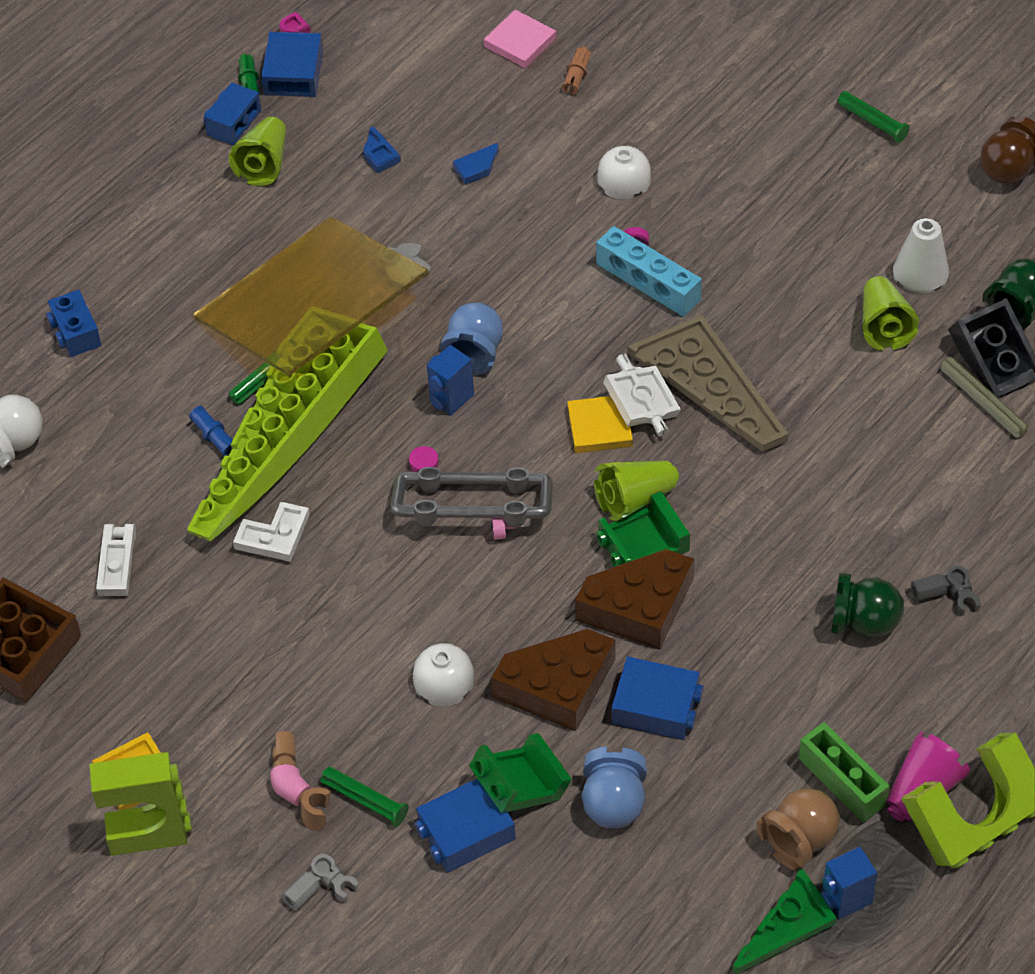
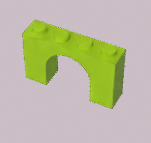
[901,733,1035,868]
[89,752,192,856]

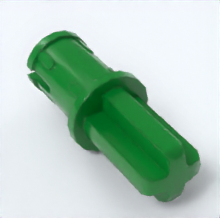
[238,53,259,92]

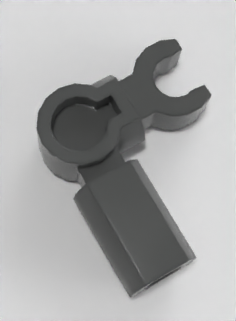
[910,566,981,616]

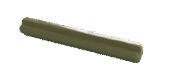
[941,357,1028,438]

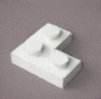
[233,502,310,562]

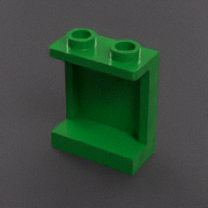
[596,491,690,567]
[469,733,572,813]

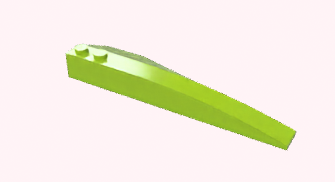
[187,308,388,542]

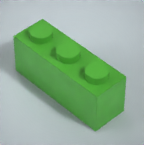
[799,722,890,823]

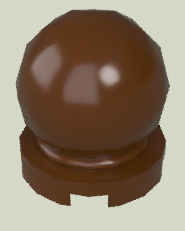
[980,116,1035,184]

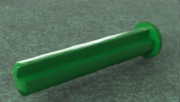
[837,91,910,143]
[228,341,298,405]
[320,766,408,827]

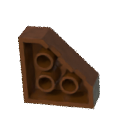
[575,549,694,649]
[0,577,81,703]
[491,629,616,731]

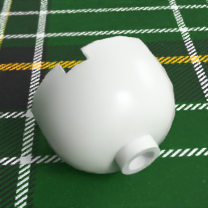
[597,146,651,200]
[413,643,475,707]

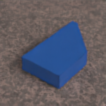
[363,126,401,173]
[453,143,499,185]

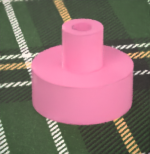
[491,518,517,540]

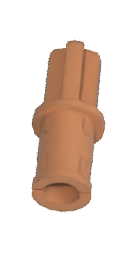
[562,46,591,95]

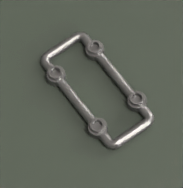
[391,467,553,527]

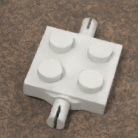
[603,354,681,437]

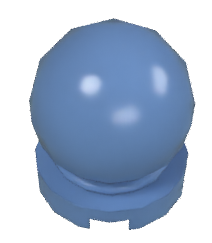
[440,302,503,375]
[581,747,647,829]

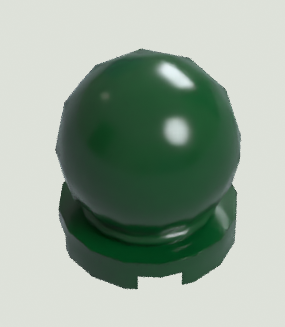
[982,259,1035,329]
[831,572,904,638]

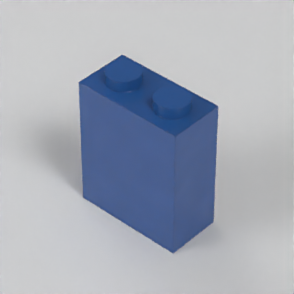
[261,32,323,97]
[612,656,704,740]
[414,779,516,873]

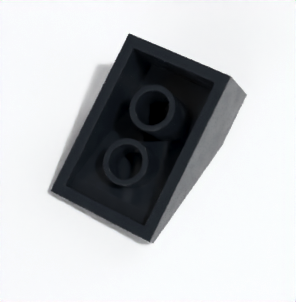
[948,298,1035,398]

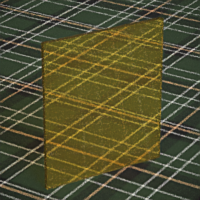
[193,216,429,376]

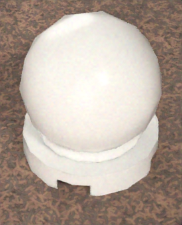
[0,394,43,468]

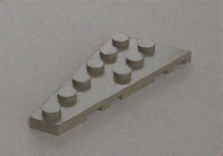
[628,315,788,452]

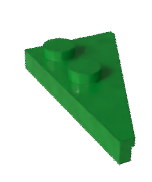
[732,869,836,974]

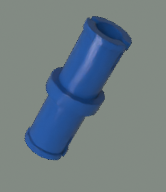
[189,406,233,456]

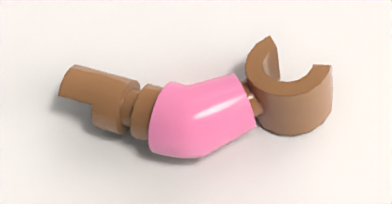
[270,731,331,831]

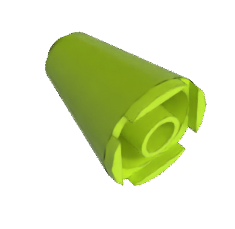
[228,117,287,186]
[862,276,919,351]
[594,461,679,521]

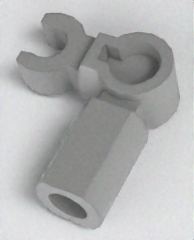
[282,854,359,911]

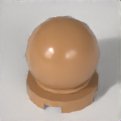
[757,788,840,870]

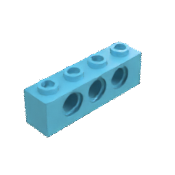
[596,226,702,317]

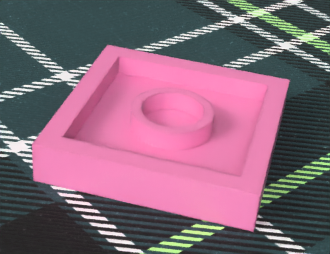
[484,10,556,68]

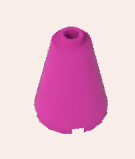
[886,731,970,822]

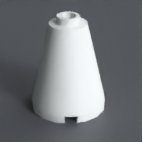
[893,218,949,295]

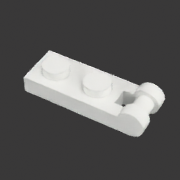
[96,524,136,596]

